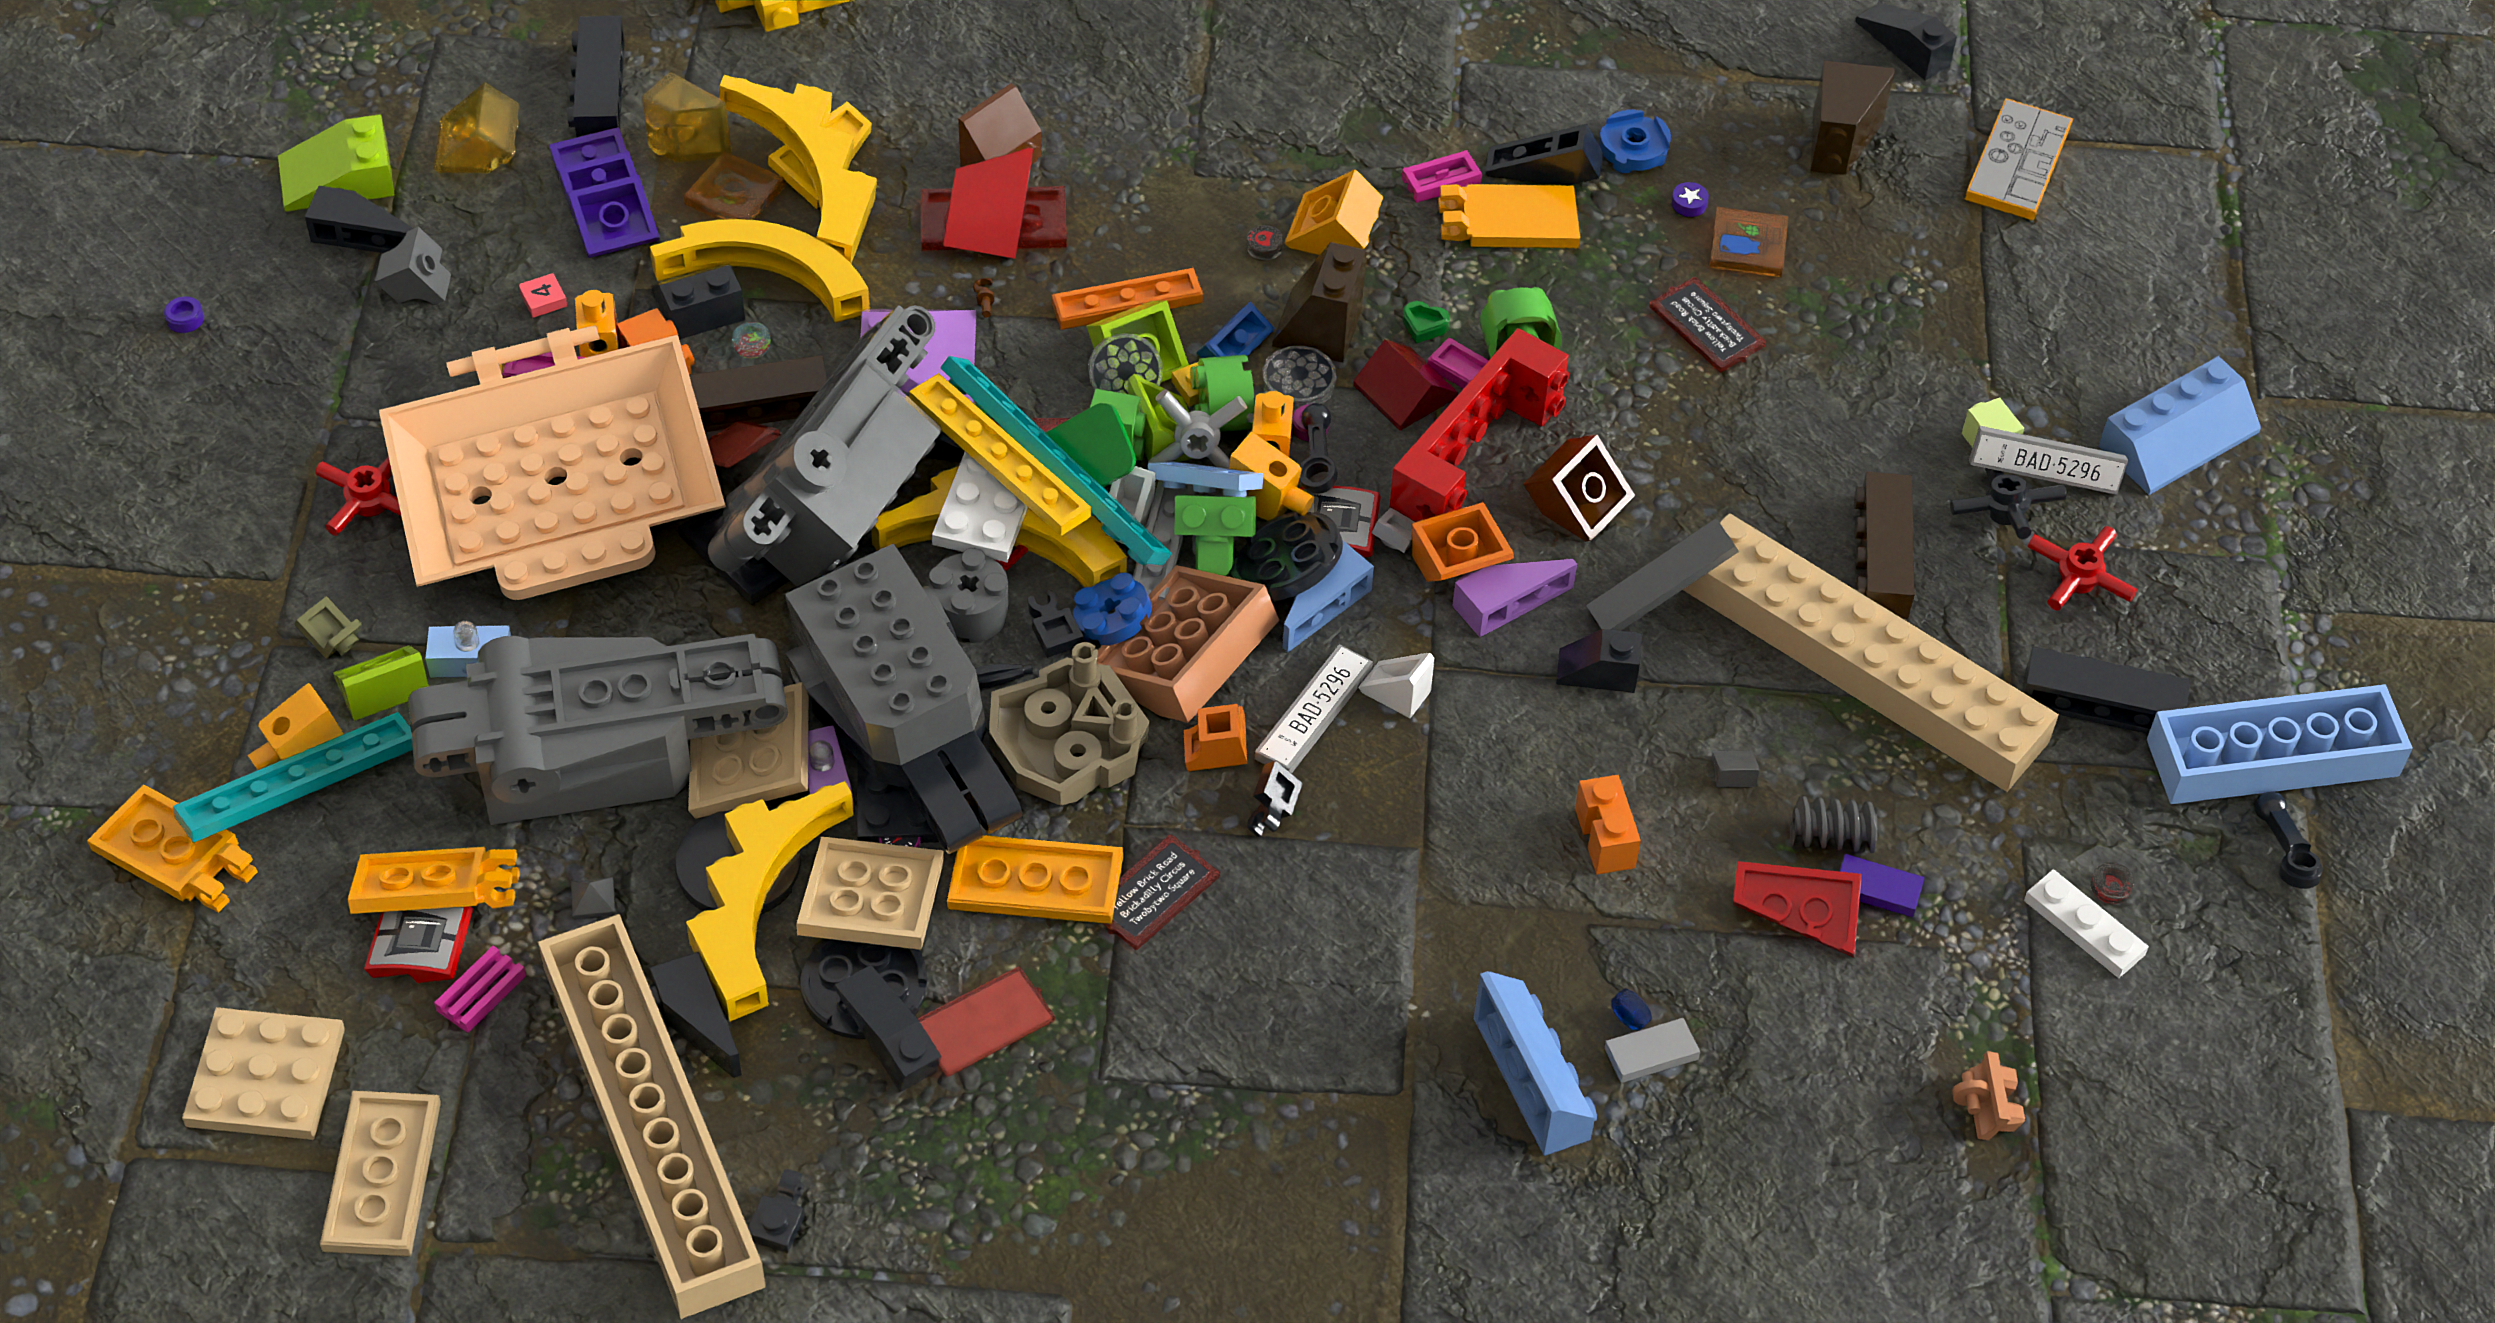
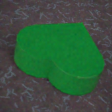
[1402,301,1450,344]

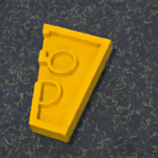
[768,102,872,209]

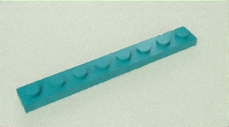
[940,356,1172,566]

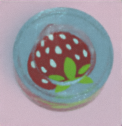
[733,322,771,358]

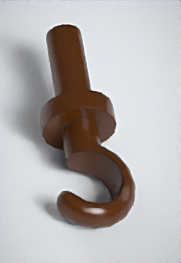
[973,278,995,318]

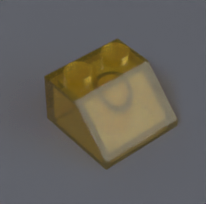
[642,72,731,163]
[434,82,519,173]

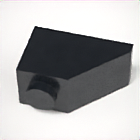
[1556,629,1642,693]

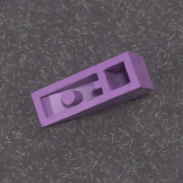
[1452,559,1577,637]

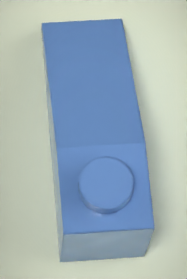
[1282,541,1374,652]

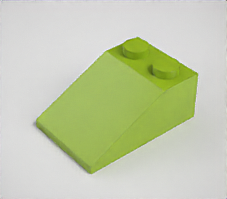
[278,114,395,212]

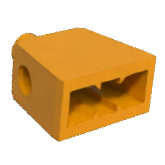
[1224,432,1314,521]
[247,683,344,770]

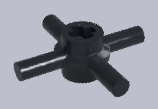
[1950,468,2066,539]

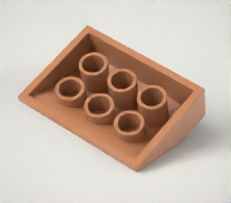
[1097,565,1279,723]

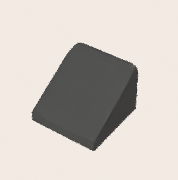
[1712,751,1760,787]

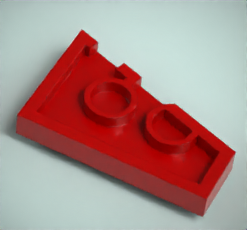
[1733,861,1862,958]

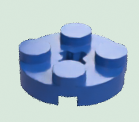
[1599,110,1671,173]
[1073,573,1152,645]

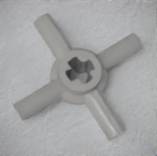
[1148,389,1247,469]

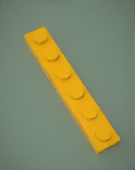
[909,373,1091,536]

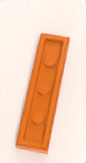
[1052,268,1203,330]

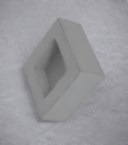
[1371,507,1415,553]

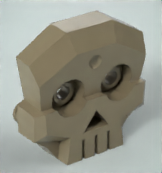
[989,642,1149,806]

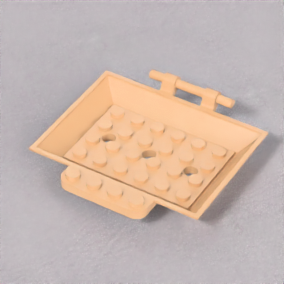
[379,325,726,600]

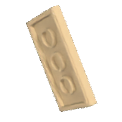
[320,1091,441,1256]

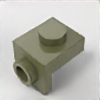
[294,596,362,659]

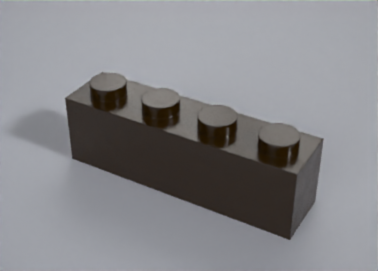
[689,355,827,432]
[1854,472,1915,619]

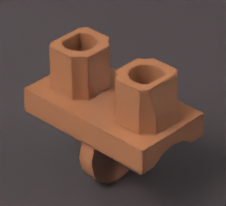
[1952,1051,2025,1140]

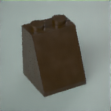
[1810,61,1895,175]
[1272,242,1367,363]

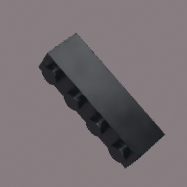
[567,16,625,138]
[2022,647,2190,734]

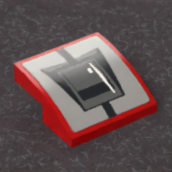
[1298,486,1381,557]
[364,906,473,983]

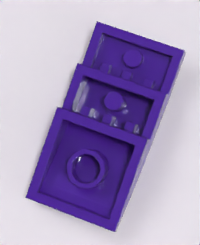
[549,127,660,258]

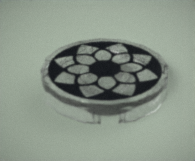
[1088,333,1163,394]
[1262,346,1336,406]

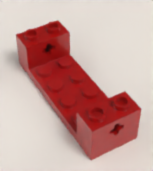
[1389,328,1570,522]

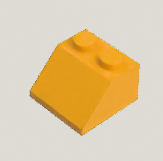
[1285,169,1383,255]

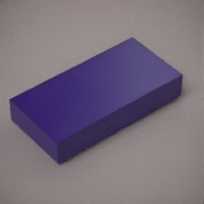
[1840,854,1925,917]

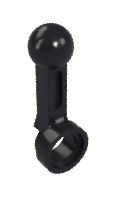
[1299,403,1338,494]
[2254,792,2323,889]

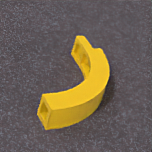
[650,219,870,323]

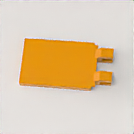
[1438,184,1580,248]
[87,784,258,913]
[348,847,520,914]

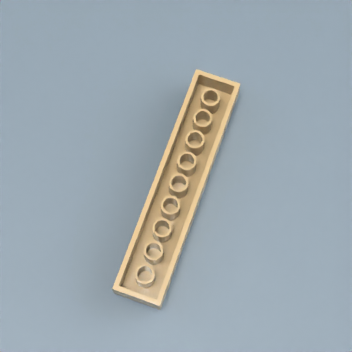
[1683,513,2059,792]
[538,914,766,1319]

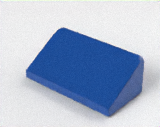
[1196,301,1275,358]

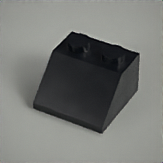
[651,265,745,340]

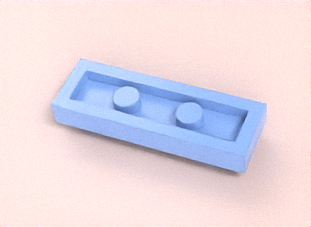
[1148,461,1263,497]

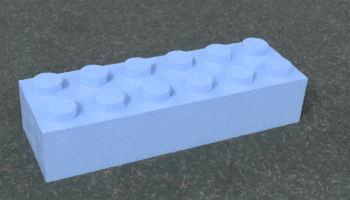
[2146,684,2413,804]

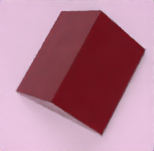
[1353,339,1458,431]

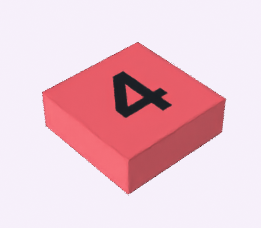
[518,273,567,318]

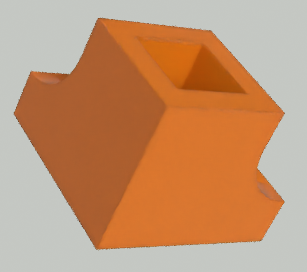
[1184,704,1247,772]

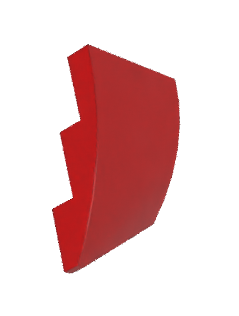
[943,148,1033,258]

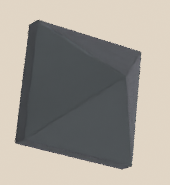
[571,877,615,919]

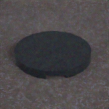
[1230,512,1343,601]
[676,810,801,915]
[800,938,927,1039]

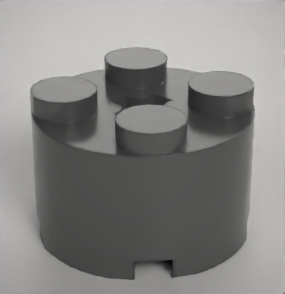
[929,548,1009,643]

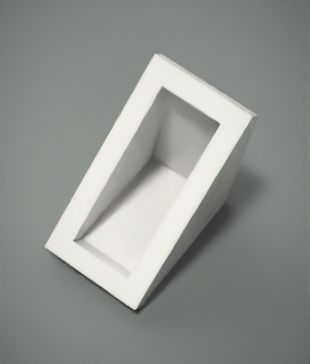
[1101,466,1156,544]
[1358,653,1434,718]

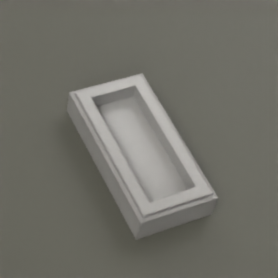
[1604,1018,1700,1083]

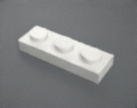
[2024,869,2149,978]

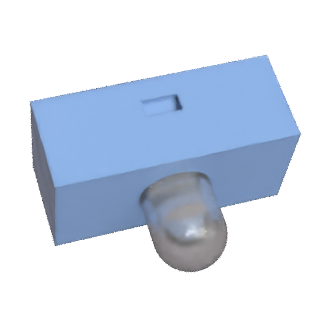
[425,620,511,678]

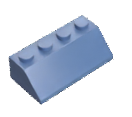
[2098,356,2261,495]
[1473,971,1597,1156]

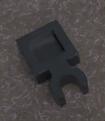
[1028,590,1084,658]

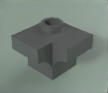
[375,227,451,305]

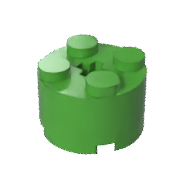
[1480,287,1562,358]
[1190,355,1255,432]

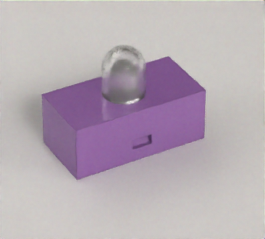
[808,725,854,807]

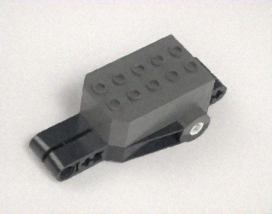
[783,543,1023,854]

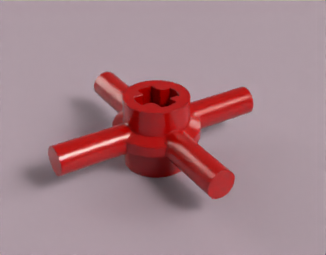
[315,456,401,536]
[2028,526,2137,611]

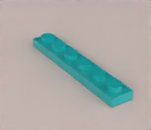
[173,712,413,843]

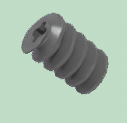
[1790,796,1878,853]

